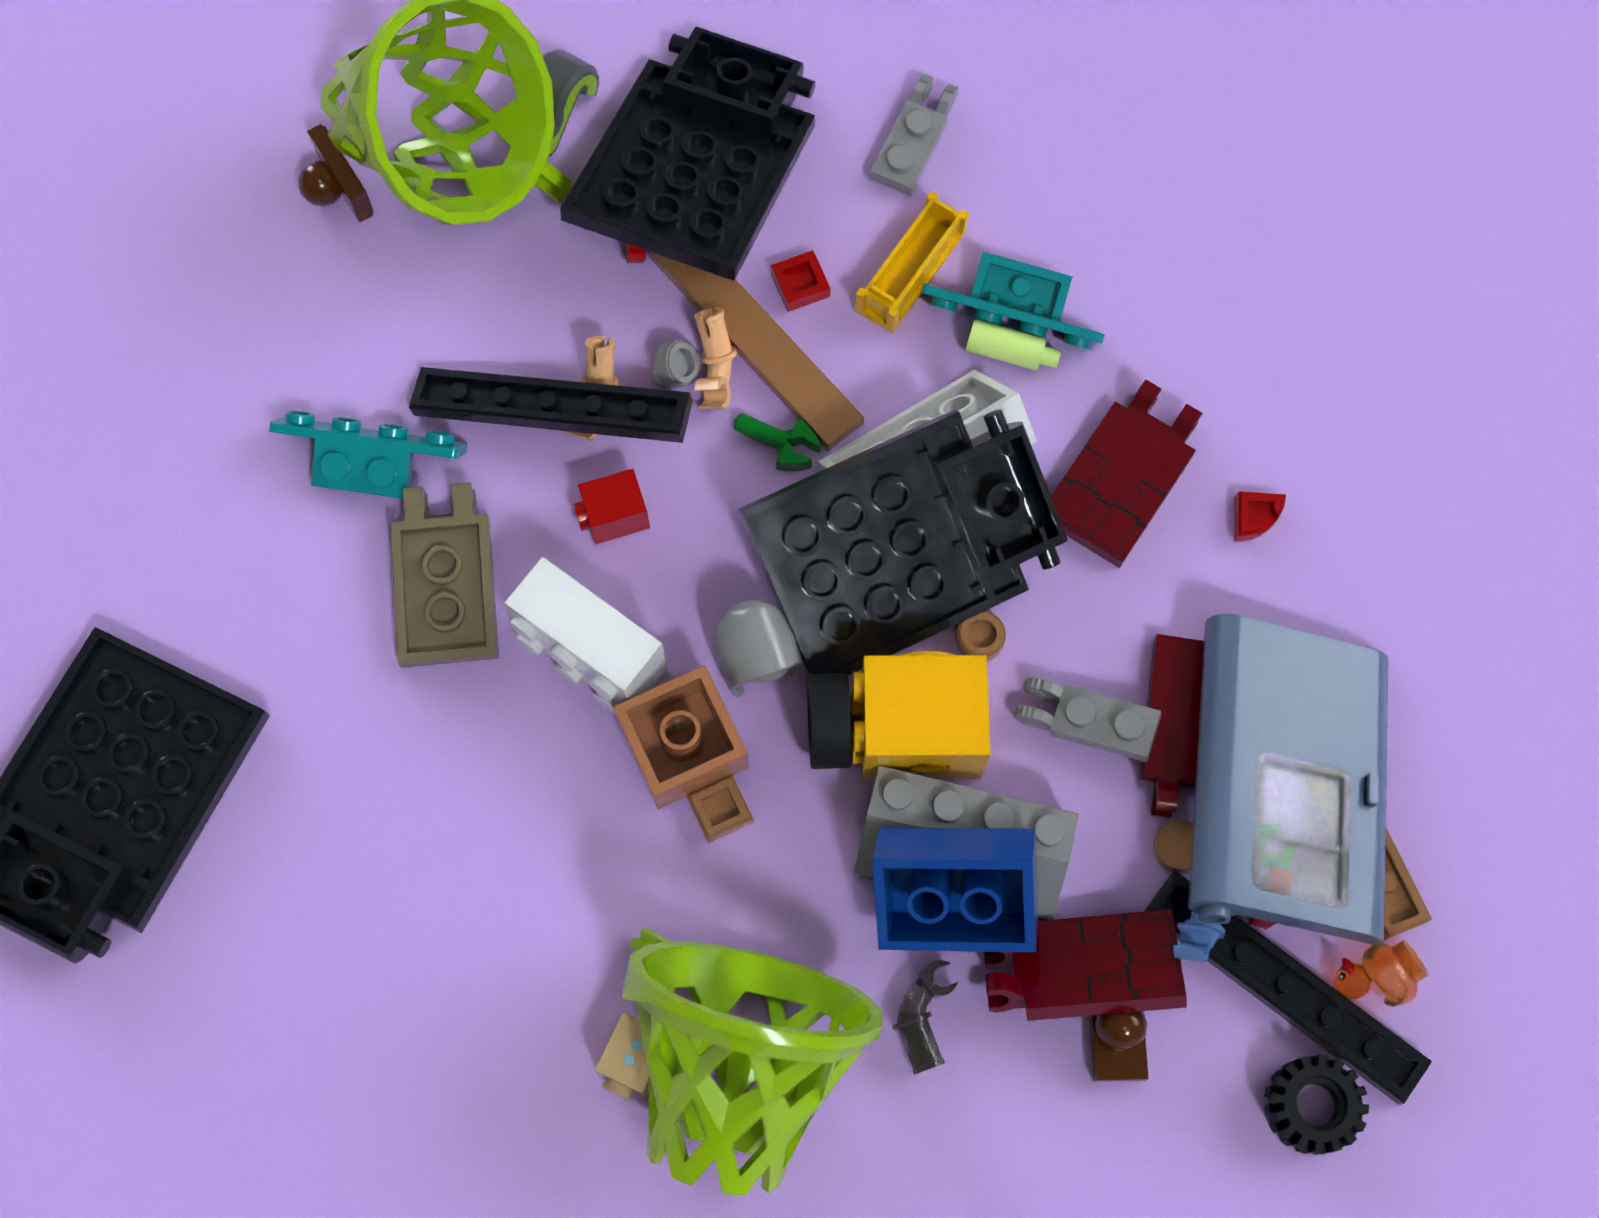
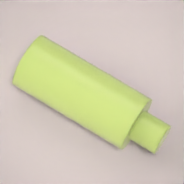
[966,319,1061,371]

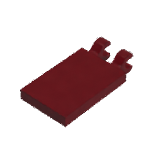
[1140,634,1204,818]

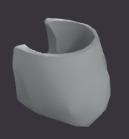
[714,600,803,697]

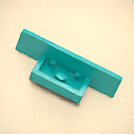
[922,252,1105,350]
[269,411,467,499]

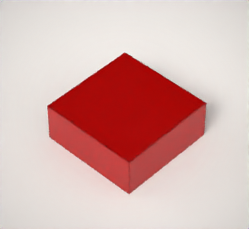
[771,250,831,312]

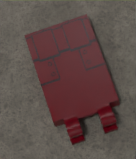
[1051,379,1203,568]
[984,909,1187,1021]

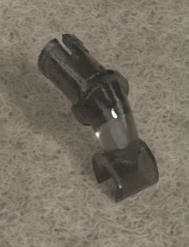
[892,960,958,1074]

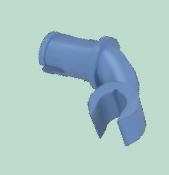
[1173,911,1225,963]

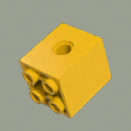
[851,651,991,779]

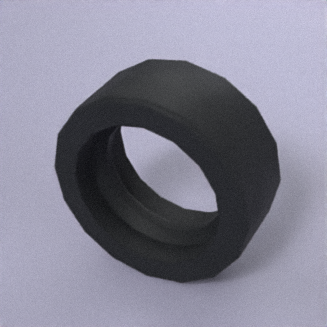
[807,673,852,769]

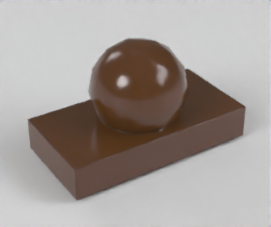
[298,124,374,223]
[1089,1011,1149,1082]

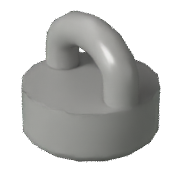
[652,340,700,388]

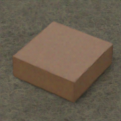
[687,775,754,843]

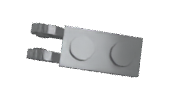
[870,73,959,196]
[1014,677,1161,762]

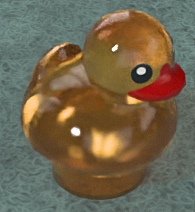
[1335,940,1429,1007]

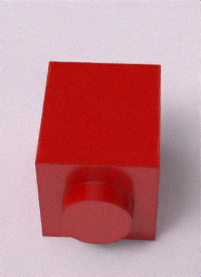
[573,468,650,545]

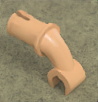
[694,307,738,410]
[565,336,619,441]

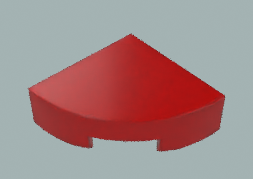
[1234,491,1286,541]

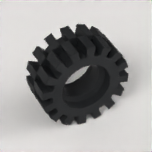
[1264,1055,1369,1155]

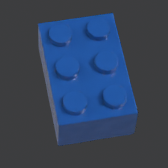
[872,828,1038,952]

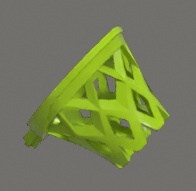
[321,0,572,225]
[621,928,883,1196]

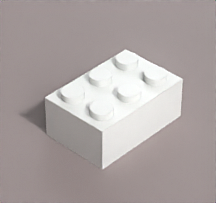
[504,557,668,713]

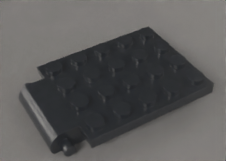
[560,26,816,281]
[738,409,1068,676]
[0,627,270,963]

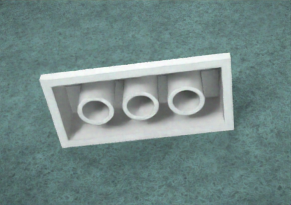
[818,370,1037,470]

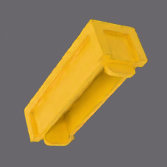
[854,191,970,334]

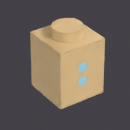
[594,1012,649,1101]

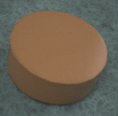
[956,611,1006,661]
[1153,820,1193,873]

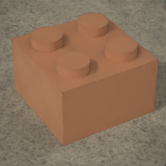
[613,665,749,810]

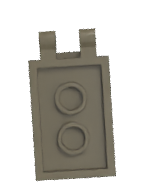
[390,482,499,668]

